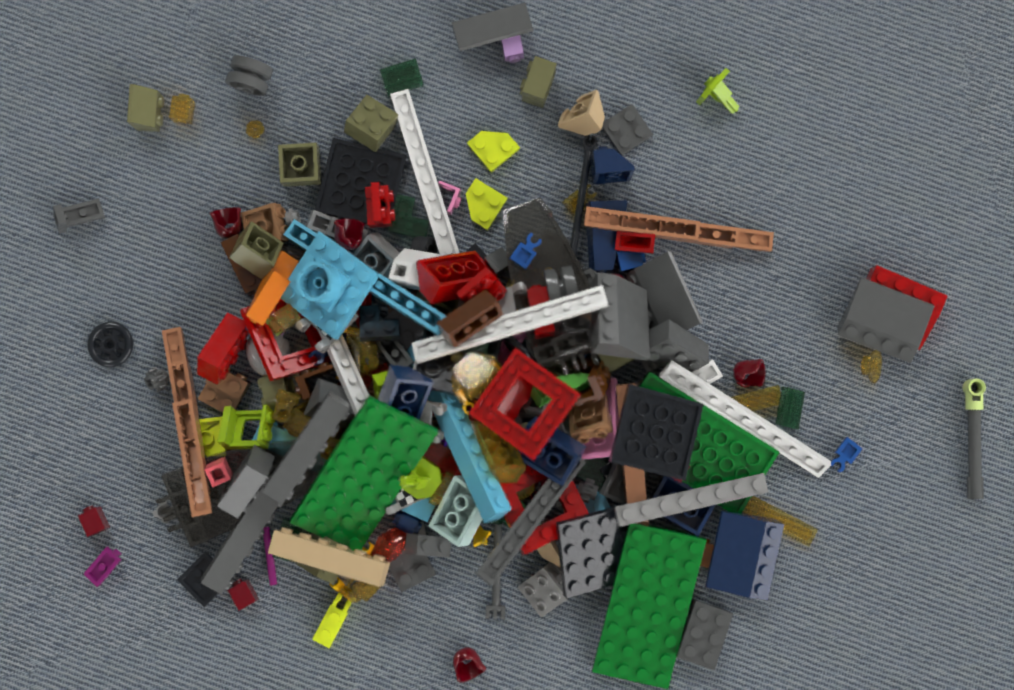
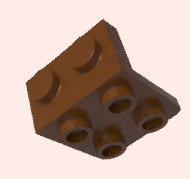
[574,360,611,407]
[295,362,335,401]

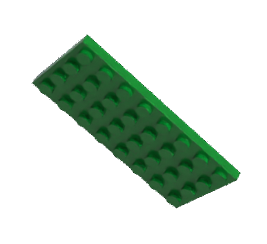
[618,371,780,514]
[290,395,438,552]
[592,523,707,689]

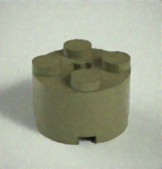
[258,375,297,412]

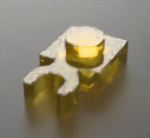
[562,184,597,217]
[428,472,454,506]

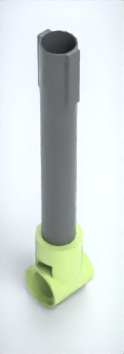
[962,379,986,499]

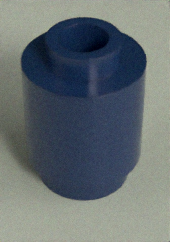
[392,510,423,534]

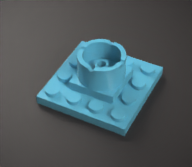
[280,231,380,340]

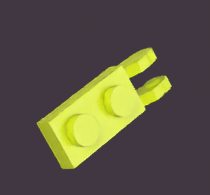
[312,591,354,648]

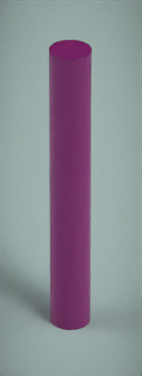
[263,527,277,586]

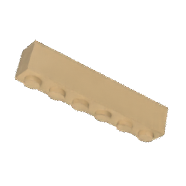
[268,527,390,587]

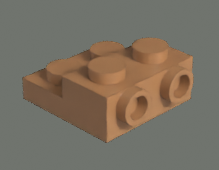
[241,203,288,242]
[198,368,251,413]
[569,393,613,444]

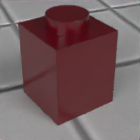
[78,505,110,537]
[228,579,259,611]

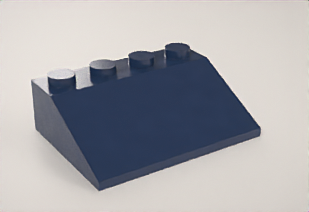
[705,511,784,600]

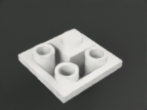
[389,248,442,290]

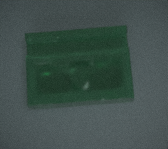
[380,58,424,97]
[775,387,805,430]

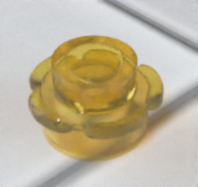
[246,120,265,139]

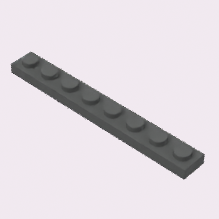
[475,458,586,587]

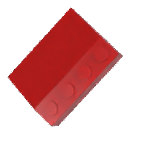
[866,265,948,350]

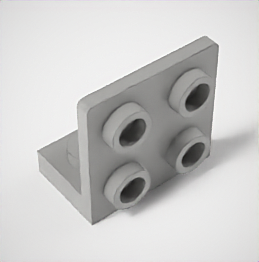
[518,562,568,617]

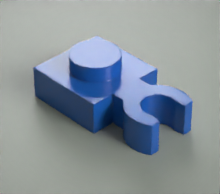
[509,233,542,270]
[831,437,862,473]

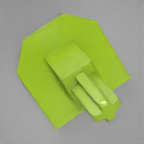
[696,68,739,114]
[399,456,442,499]

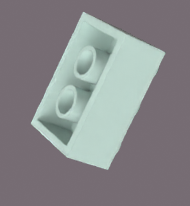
[429,475,482,547]

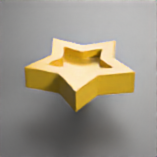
[473,525,492,547]

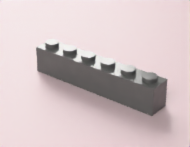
[262,391,351,504]
[201,485,282,594]

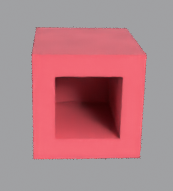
[205,457,233,487]

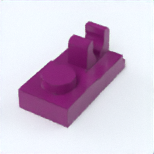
[84,546,122,587]

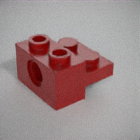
[365,182,395,228]
[457,267,508,303]

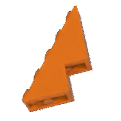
[246,251,299,326]

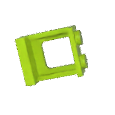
[217,405,275,450]

